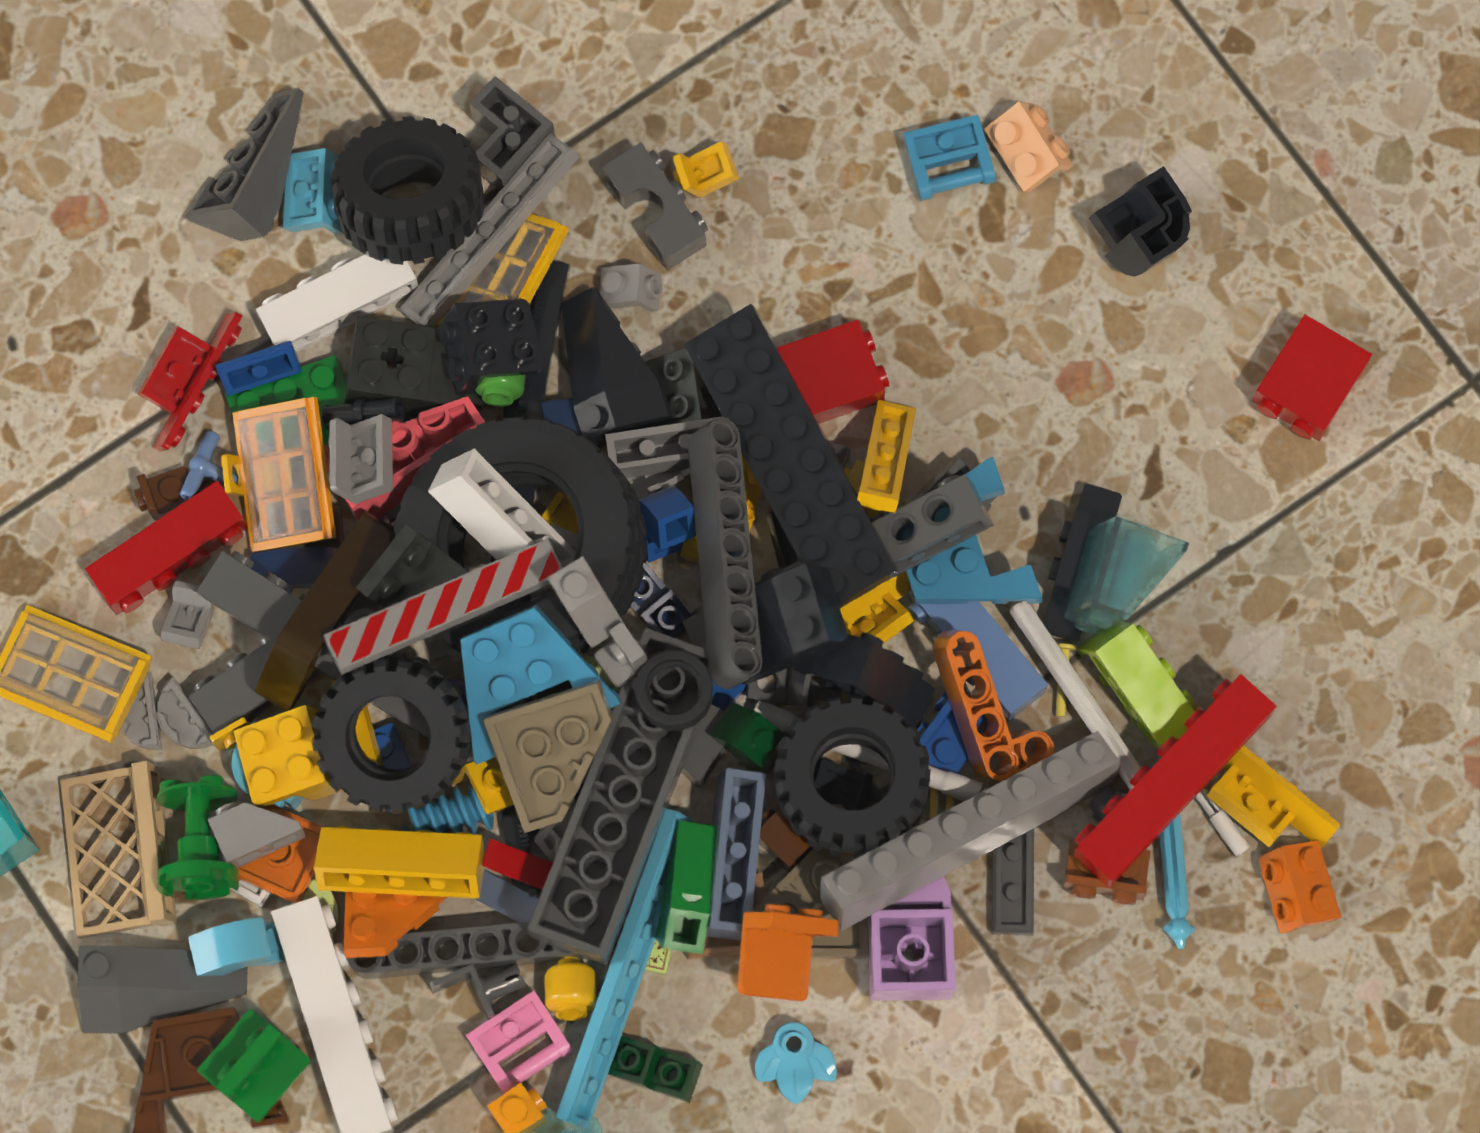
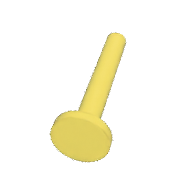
[1055,644,1077,717]

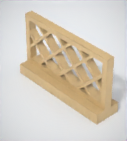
[60,761,177,938]

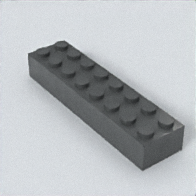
[527,628,715,965]

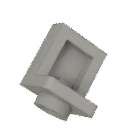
[599,263,662,312]
[161,581,214,649]

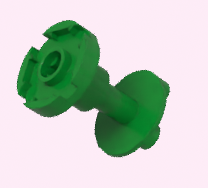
[157,775,239,900]

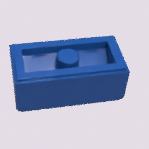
[216,341,302,396]

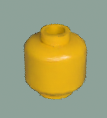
[544,957,598,1021]

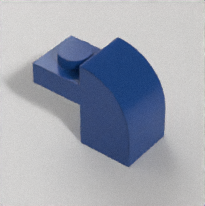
[638,486,696,563]

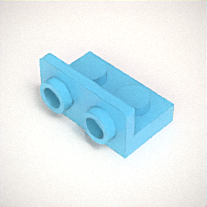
[283,148,342,233]

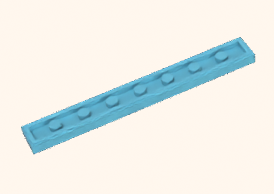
[555,808,696,1129]

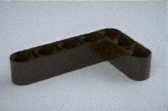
[254,511,395,711]

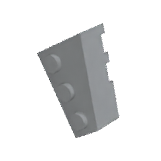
[605,416,723,499]

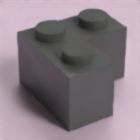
[469,76,556,190]

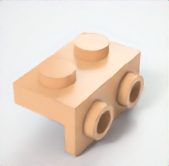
[984,102,1073,192]

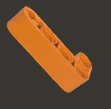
[933,630,1054,781]

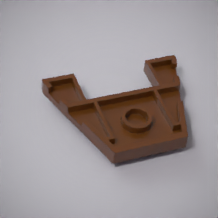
[131,1007,290,1133]

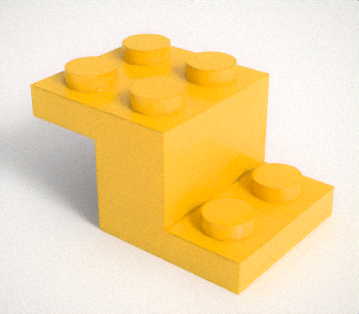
[233,705,384,808]

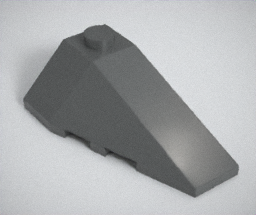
[185,88,304,241]
[77,946,248,1034]

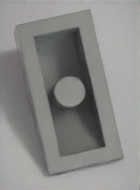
[548,556,625,648]
[208,802,306,868]

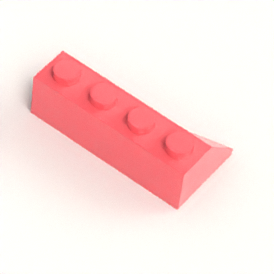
[324,396,486,521]

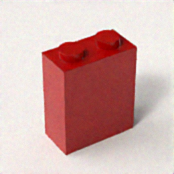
[1252,314,1373,442]
[777,319,890,424]

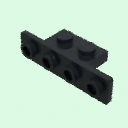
[1043,484,1122,642]

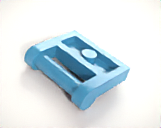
[903,114,996,201]

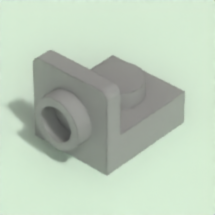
[595,622,648,687]

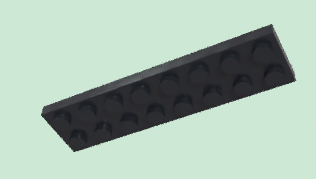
[684,304,900,608]

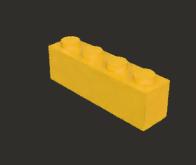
[314,826,485,899]

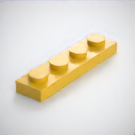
[857,400,916,513]

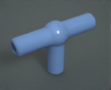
[180,431,238,501]

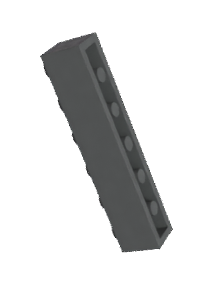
[188,593,385,734]

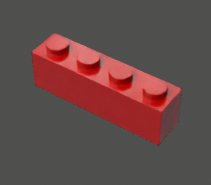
[84,480,248,615]

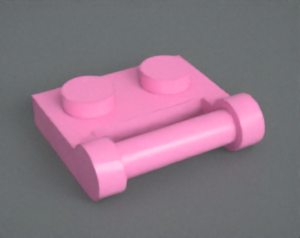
[466,990,574,1094]

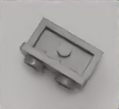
[328,414,393,504]

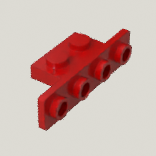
[138,311,243,452]

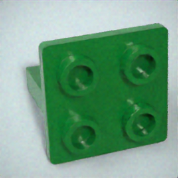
[198,1009,311,1122]

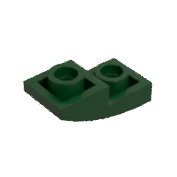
[608,1036,703,1103]

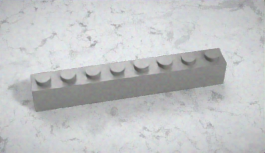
[820,731,1120,931]

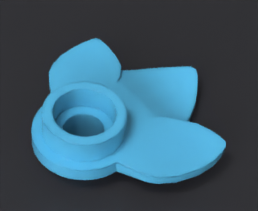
[755,1022,837,1104]

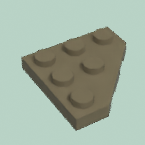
[483,679,614,833]
[752,847,869,959]

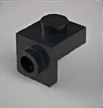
[814,759,873,811]

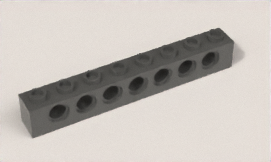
[682,474,994,650]

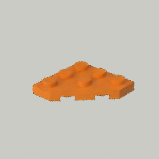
[344,892,447,958]

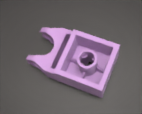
[868,876,956,1001]

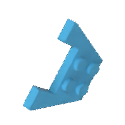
[899,457,1043,604]
[460,605,622,765]

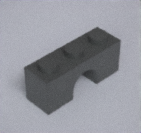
[602,142,708,270]

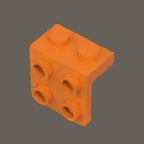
[737,905,839,1001]

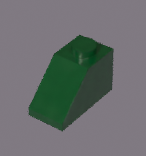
[710,703,785,777]

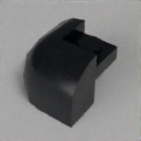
[1088,166,1192,277]

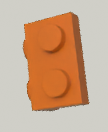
[1258,840,1342,934]

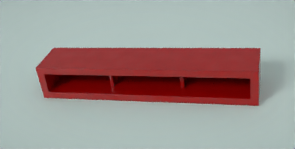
[1074,674,1277,888]

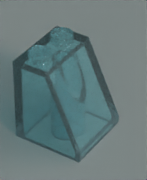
[1064,516,1189,634]

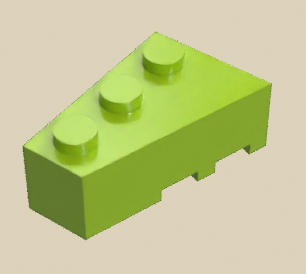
[1076,621,1198,749]

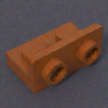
[1063,839,1151,905]

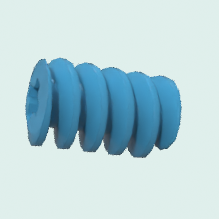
[408,782,494,834]

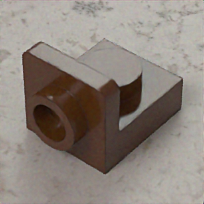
[134,466,188,521]

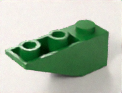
[655,819,717,954]

